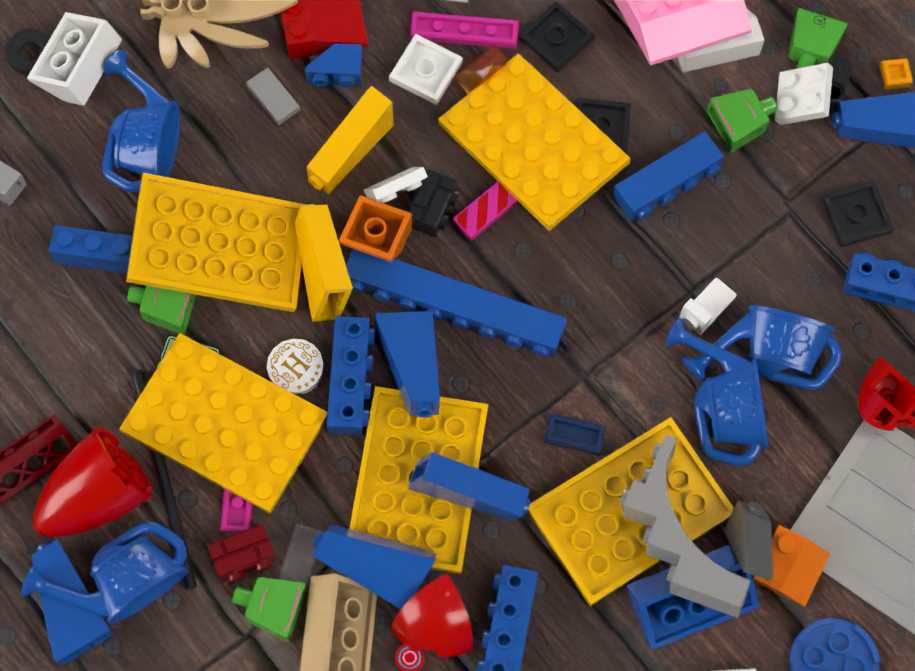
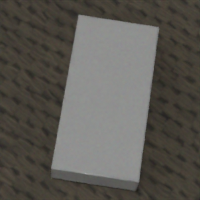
[246,68,300,126]

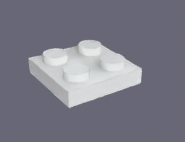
[389,34,463,105]
[775,63,833,125]
[363,167,428,203]

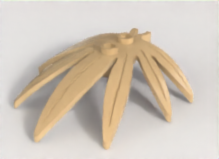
[140,0,298,68]

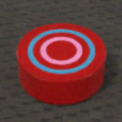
[395,644,425,671]

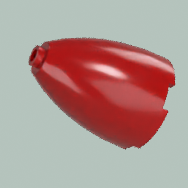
[32,427,153,538]

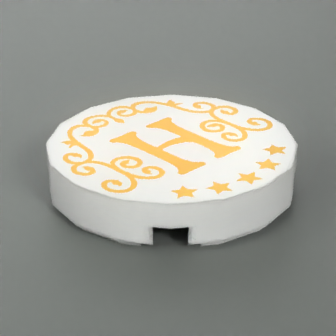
[267,339,324,394]

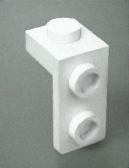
[679,278,736,335]

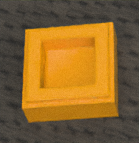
[879,58,913,89]

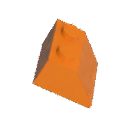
[339,195,412,262]
[753,525,830,607]

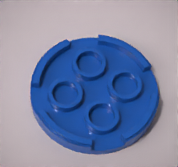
[789,618,880,671]

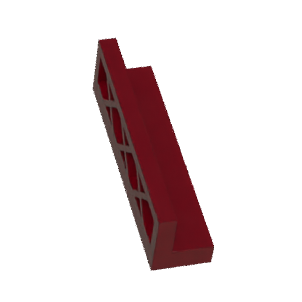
[0,414,77,504]

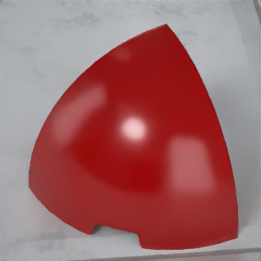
[858,356,915,431]
[391,573,473,657]

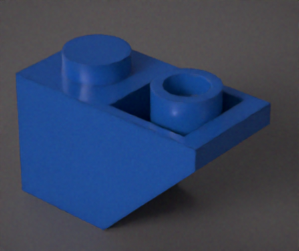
[305,44,363,88]

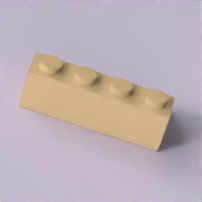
[300,574,377,671]

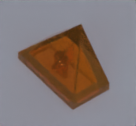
[454,45,509,94]

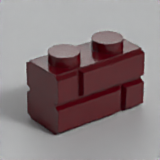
[207,524,277,584]

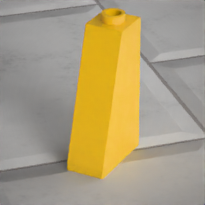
[307,86,393,194]
[294,204,353,322]

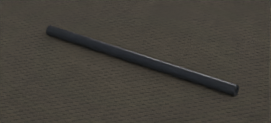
[131,369,197,590]

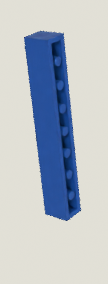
[346,249,567,358]

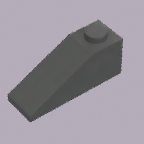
[724,500,773,581]

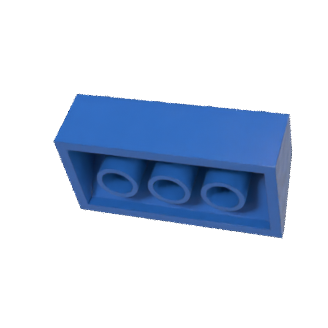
[627,545,759,650]

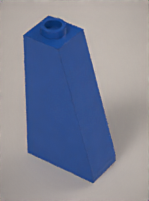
[832,92,915,148]
[375,311,440,418]
[408,452,530,521]
[312,524,437,609]
[31,540,114,667]

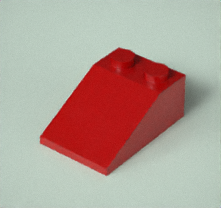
[280,0,368,60]

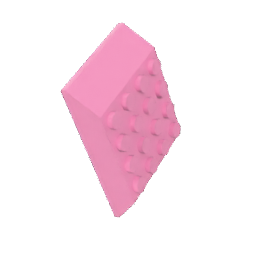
[614,0,752,66]

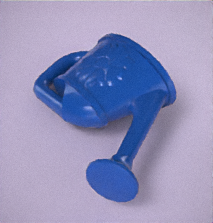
[102,50,180,193]
[682,305,842,391]
[666,318,769,466]
[21,521,189,625]

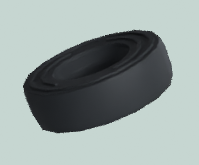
[6,28,50,76]

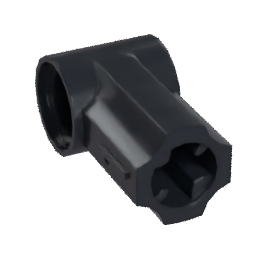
[829,56,853,114]

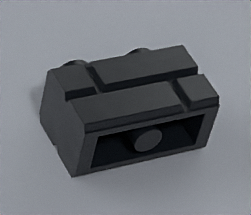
[408,169,460,237]

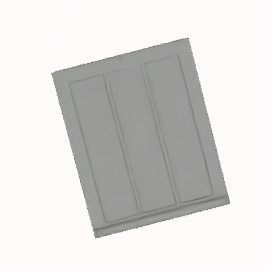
[790,420,915,635]

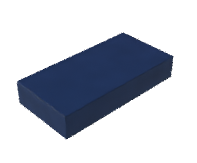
[544,414,606,456]

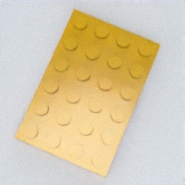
[438,53,630,231]
[126,172,306,312]
[119,333,328,514]
[349,386,488,574]
[527,417,734,606]

